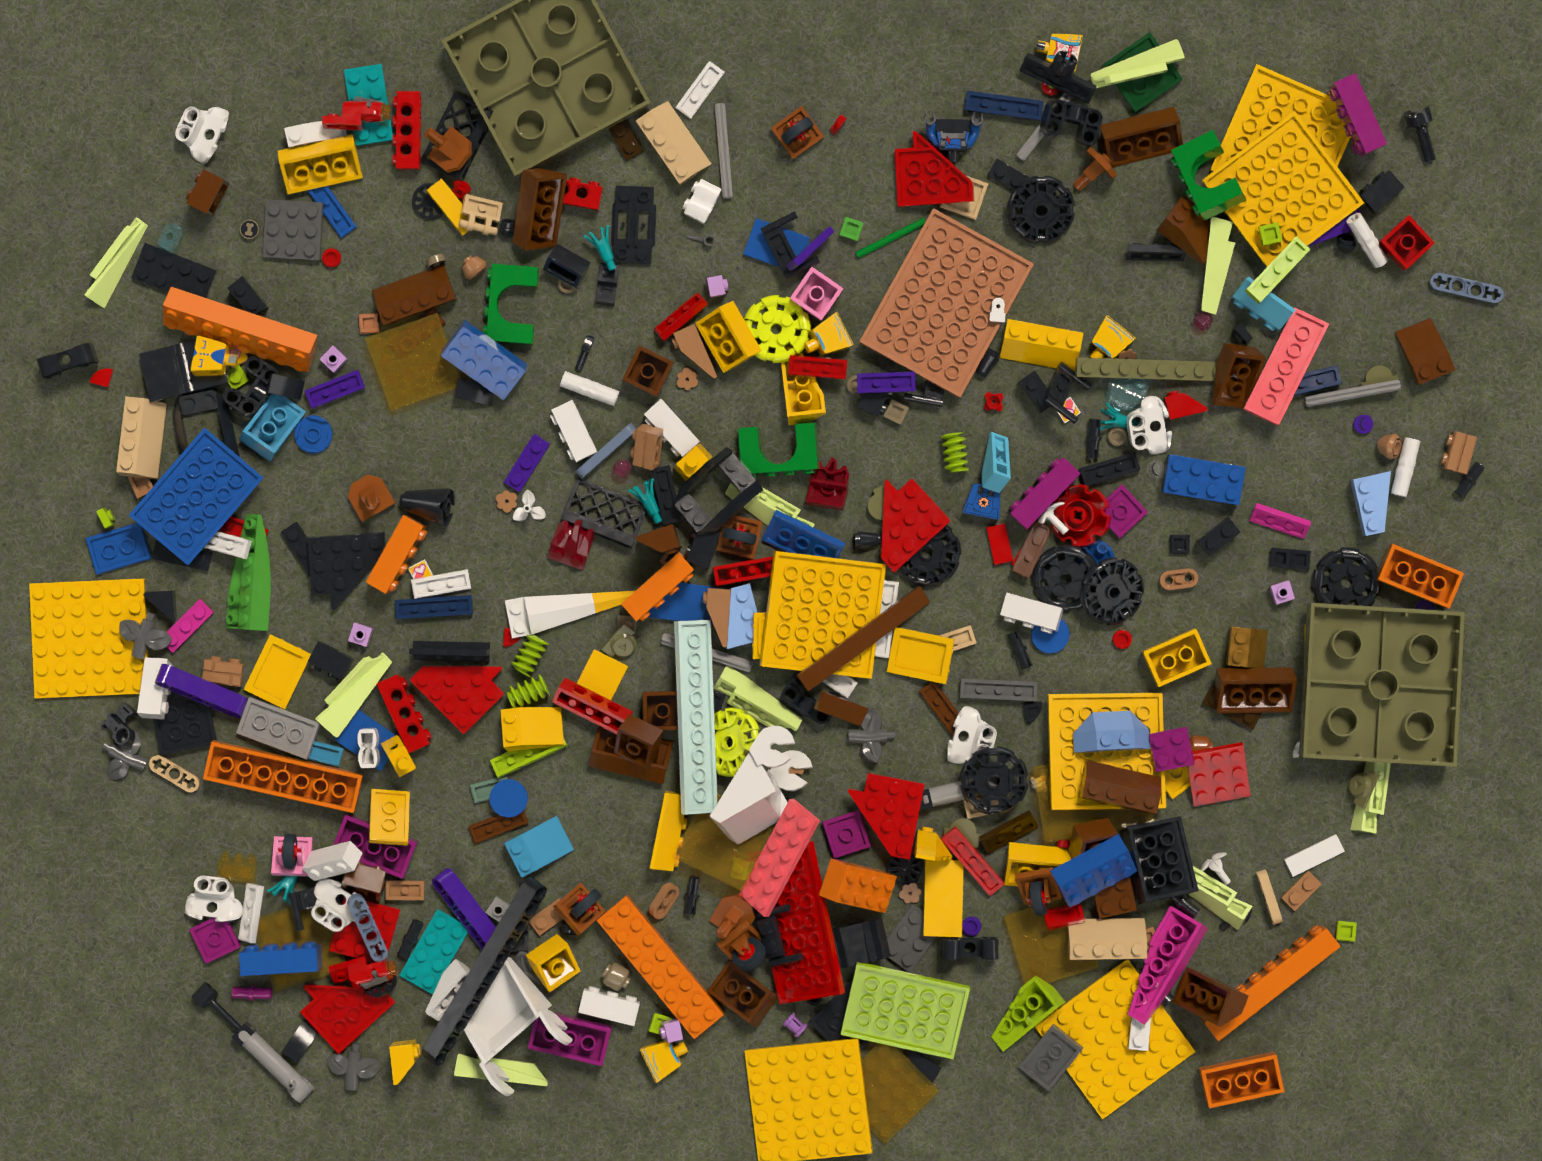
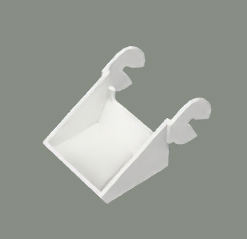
[710,726,813,844]
[464,957,573,1096]

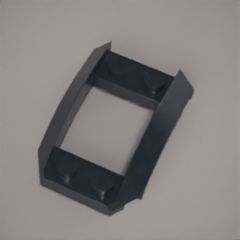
[172,388,240,457]
[673,447,763,535]

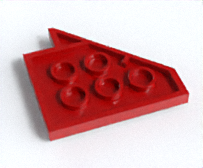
[895,131,975,207]
[881,479,951,573]
[410,666,504,734]
[848,773,925,860]
[300,984,396,1054]

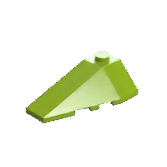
[991,976,1065,1052]

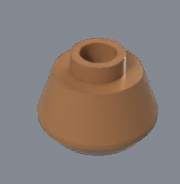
[462,255,487,280]
[1377,434,1402,460]

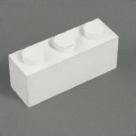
[644,399,700,457]
[550,400,597,462]
[1000,593,1063,634]
[137,657,173,719]
[302,841,362,881]
[578,986,640,1026]

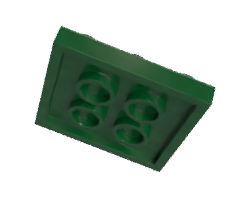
[1102,32,1183,113]

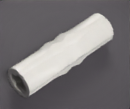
[1347,213,1388,268]
[560,371,620,406]
[1391,437,1420,497]

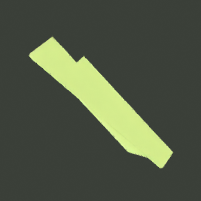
[1201,217,1235,315]

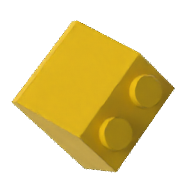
[526,934,581,993]
[389,1039,421,1085]

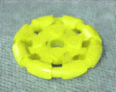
[744,295,811,363]
[714,708,760,777]

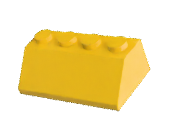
[278,134,363,194]
[1000,319,1083,371]
[650,790,688,871]
[1004,842,1072,887]

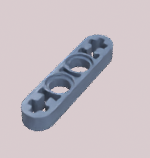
[1429,273,1504,303]
[576,423,637,479]
[347,894,388,962]

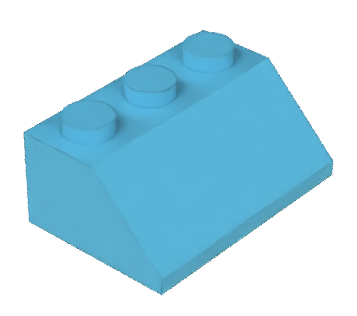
[1231,276,1295,331]

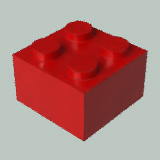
[1379,215,1435,271]

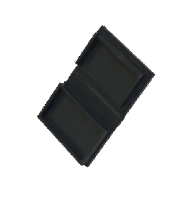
[139,340,229,403]

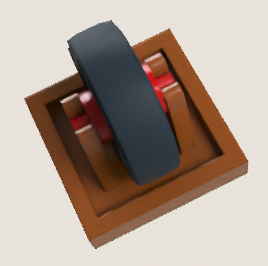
[771,106,824,160]
[717,515,763,559]
[1015,867,1062,916]
[553,882,606,936]
[717,920,766,971]

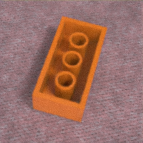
[366,515,428,594]
[1376,544,1464,609]
[621,553,694,622]
[819,858,897,913]
[1199,1051,1284,1108]

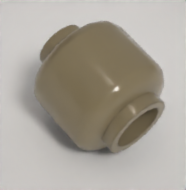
[601,963,631,991]

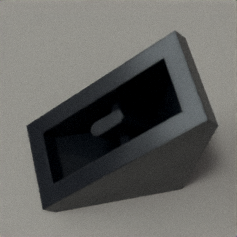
[143,591,177,621]

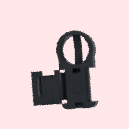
[101,702,139,747]

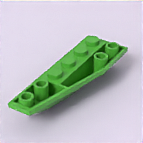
[226,514,271,631]

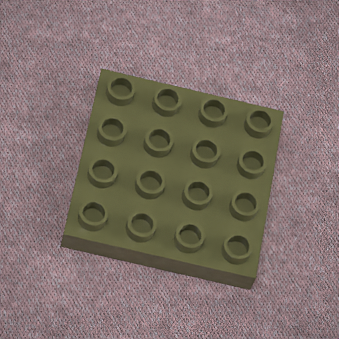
[441,0,651,178]
[1299,603,1465,767]

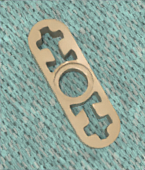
[149,755,200,792]
[1256,869,1283,925]

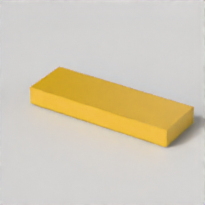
[426,178,477,236]

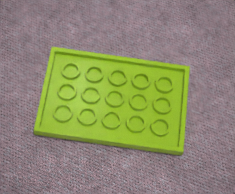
[841,962,970,1059]

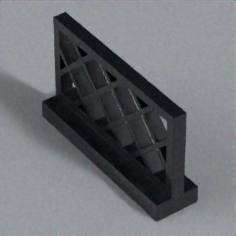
[420,92,494,181]
[560,477,647,549]
[409,641,490,662]

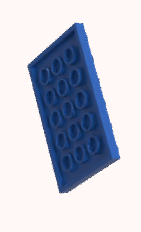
[129,427,264,565]

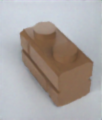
[631,424,664,470]
[1440,431,1477,475]
[202,656,245,687]

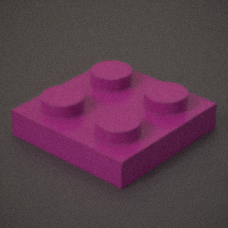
[1106,484,1148,538]
[1149,727,1195,772]
[823,810,871,858]
[189,918,241,964]

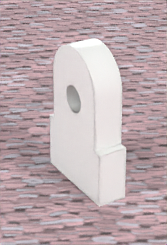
[989,298,1005,323]

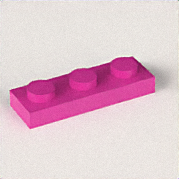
[1249,503,1311,539]
[166,599,214,653]

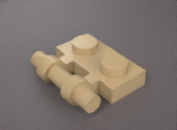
[459,194,503,235]

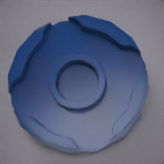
[294,415,333,453]
[1031,619,1070,654]
[489,779,528,817]

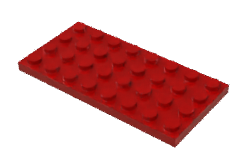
[748,841,845,1004]

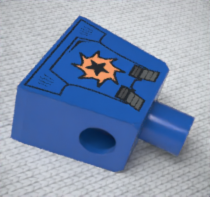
[962,482,1000,520]

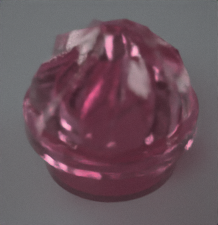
[1193,311,1213,331]
[612,459,631,479]

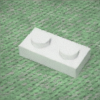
[1128,1017,1151,1051]

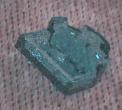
[1105,378,1152,412]

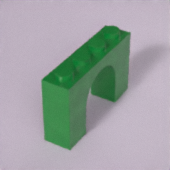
[1171,130,1246,221]
[483,264,539,345]
[738,423,820,478]

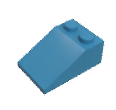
[239,394,306,462]
[504,816,574,877]

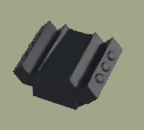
[832,918,891,968]

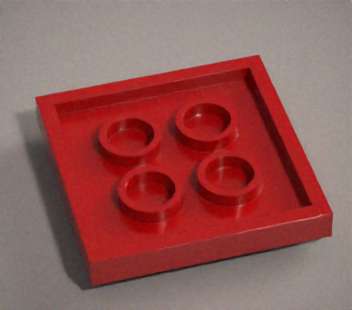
[1187,742,1250,807]
[328,896,400,962]

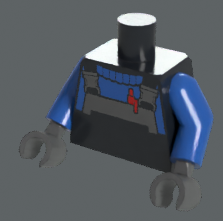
[923,112,983,163]

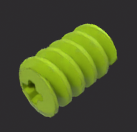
[941,432,969,473]
[511,635,549,677]
[507,674,550,708]

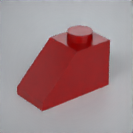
[1163,390,1208,420]

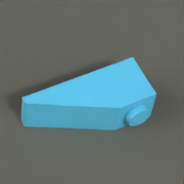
[982,432,1011,493]

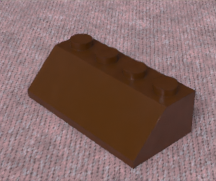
[1100,107,1183,168]
[512,168,567,251]
[372,264,457,326]
[635,524,682,555]
[1215,667,1297,713]
[589,726,674,784]
[1078,760,1161,815]
[1173,967,1249,1027]

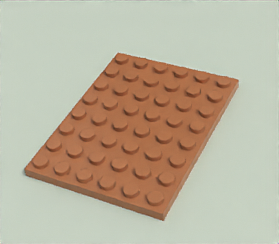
[859,208,1034,398]

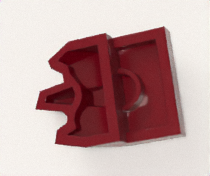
[805,457,849,511]
[547,520,594,570]

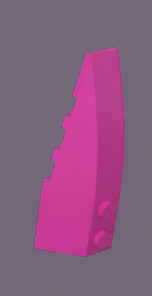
[1128,906,1208,1025]

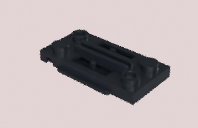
[611,186,656,264]

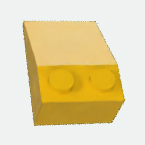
[501,707,564,752]

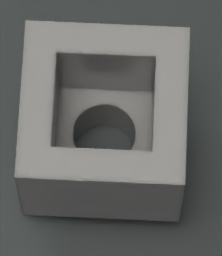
[485,896,510,922]

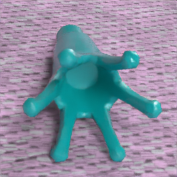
[583,225,616,271]
[1099,402,1140,431]
[628,478,662,524]
[267,876,298,905]

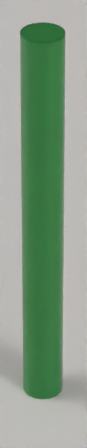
[855,217,926,259]

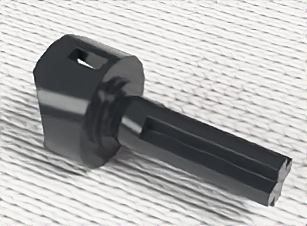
[1404,106,1436,162]

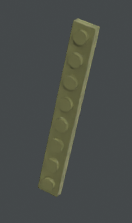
[1075,358,1217,381]

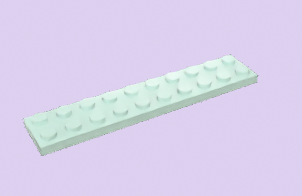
[674,620,717,815]

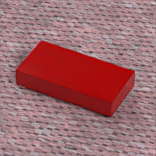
[986,523,1013,565]
[1044,903,1085,931]

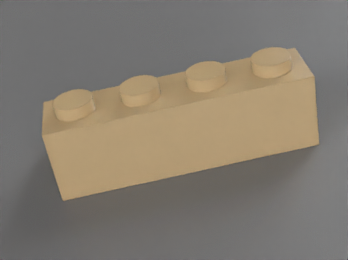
[636,101,711,186]
[116,396,167,479]
[1068,918,1147,960]

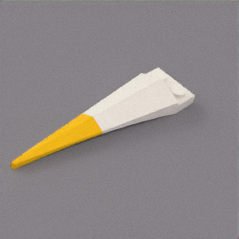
[505,591,635,638]

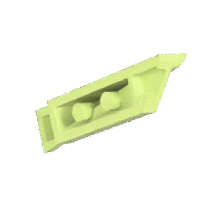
[1090,39,1185,88]
[84,217,148,308]
[725,483,815,527]
[315,653,392,737]
[713,665,802,731]
[1350,762,1391,833]
[1188,866,1252,930]
[454,1054,548,1086]

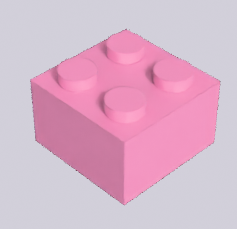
[790,267,844,322]

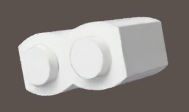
[682,179,722,225]
[358,728,380,768]

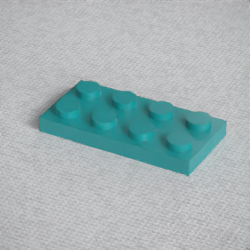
[344,64,393,146]
[399,909,468,994]

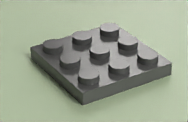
[263,199,324,260]

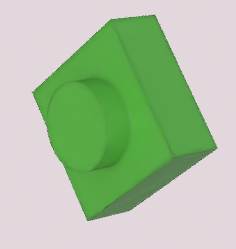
[839,217,864,242]

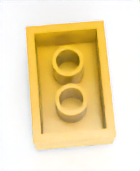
[695,301,762,373]
[1141,628,1212,687]

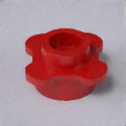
[451,180,471,201]
[984,392,1004,412]

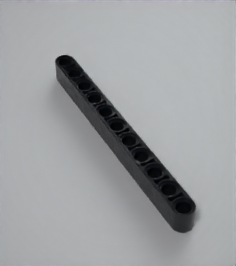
[422,877,547,1066]

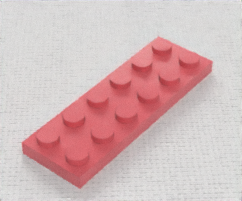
[1244,307,1329,427]
[739,799,820,917]

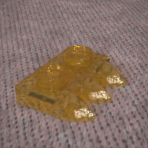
[217,850,257,883]

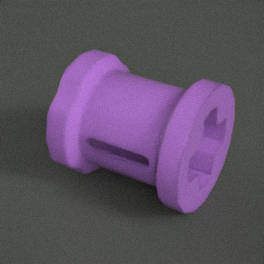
[782,1012,807,1038]

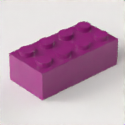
[1328,73,1387,158]
[1009,457,1081,530]
[333,814,419,879]
[528,1012,612,1066]

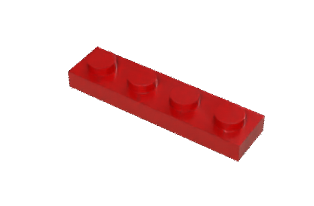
[941,825,1005,896]

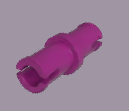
[232,985,272,1001]

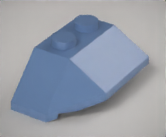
[1073,711,1150,753]

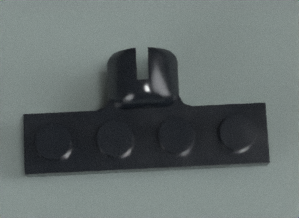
[1020,51,1097,104]

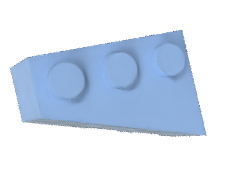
[1350,471,1391,536]
[727,583,758,649]

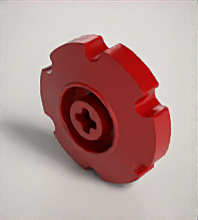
[1051,485,1111,546]

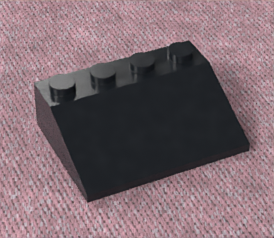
[1120,816,1199,905]

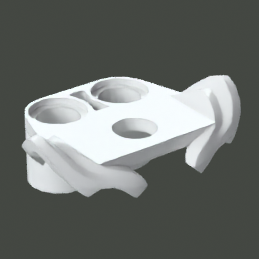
[175,107,229,164]
[1126,396,1172,455]
[947,706,997,764]
[185,876,243,922]
[311,878,369,932]

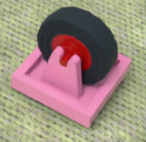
[271,834,313,876]

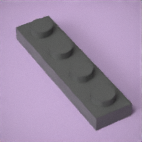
[960,679,1038,702]

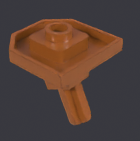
[424,126,472,172]
[1074,147,1117,191]
[348,475,396,522]
[709,894,756,939]

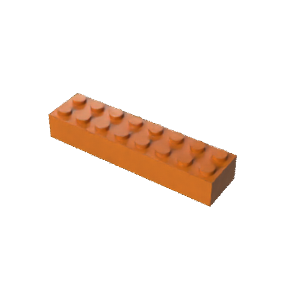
[163,287,317,373]
[203,740,364,813]
[596,895,724,1039]
[1200,925,1341,1041]

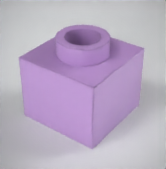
[707,275,729,298]
[320,346,348,373]
[1269,580,1295,604]
[348,622,374,647]
[659,1019,683,1043]

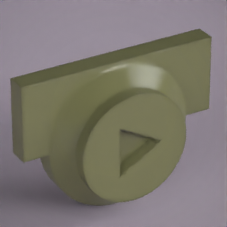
[1361,365,1398,386]
[868,484,885,520]
[601,623,637,657]
[1349,769,1380,808]
[944,818,981,848]

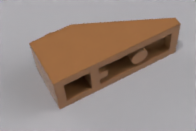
[672,324,718,379]
[703,588,731,647]

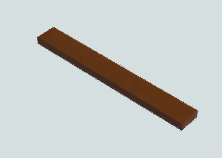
[796,586,930,691]

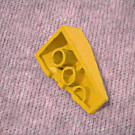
[781,345,826,426]
[913,826,952,861]

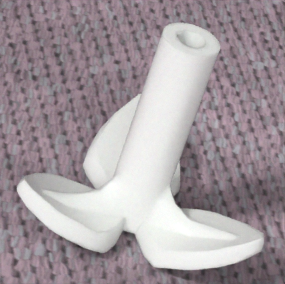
[512,490,546,521]
[1038,502,1069,535]
[1200,852,1231,885]

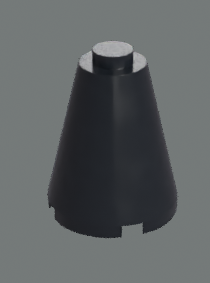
[399,488,455,526]

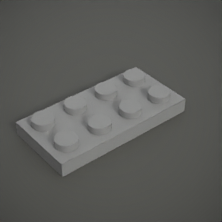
[236,697,321,759]

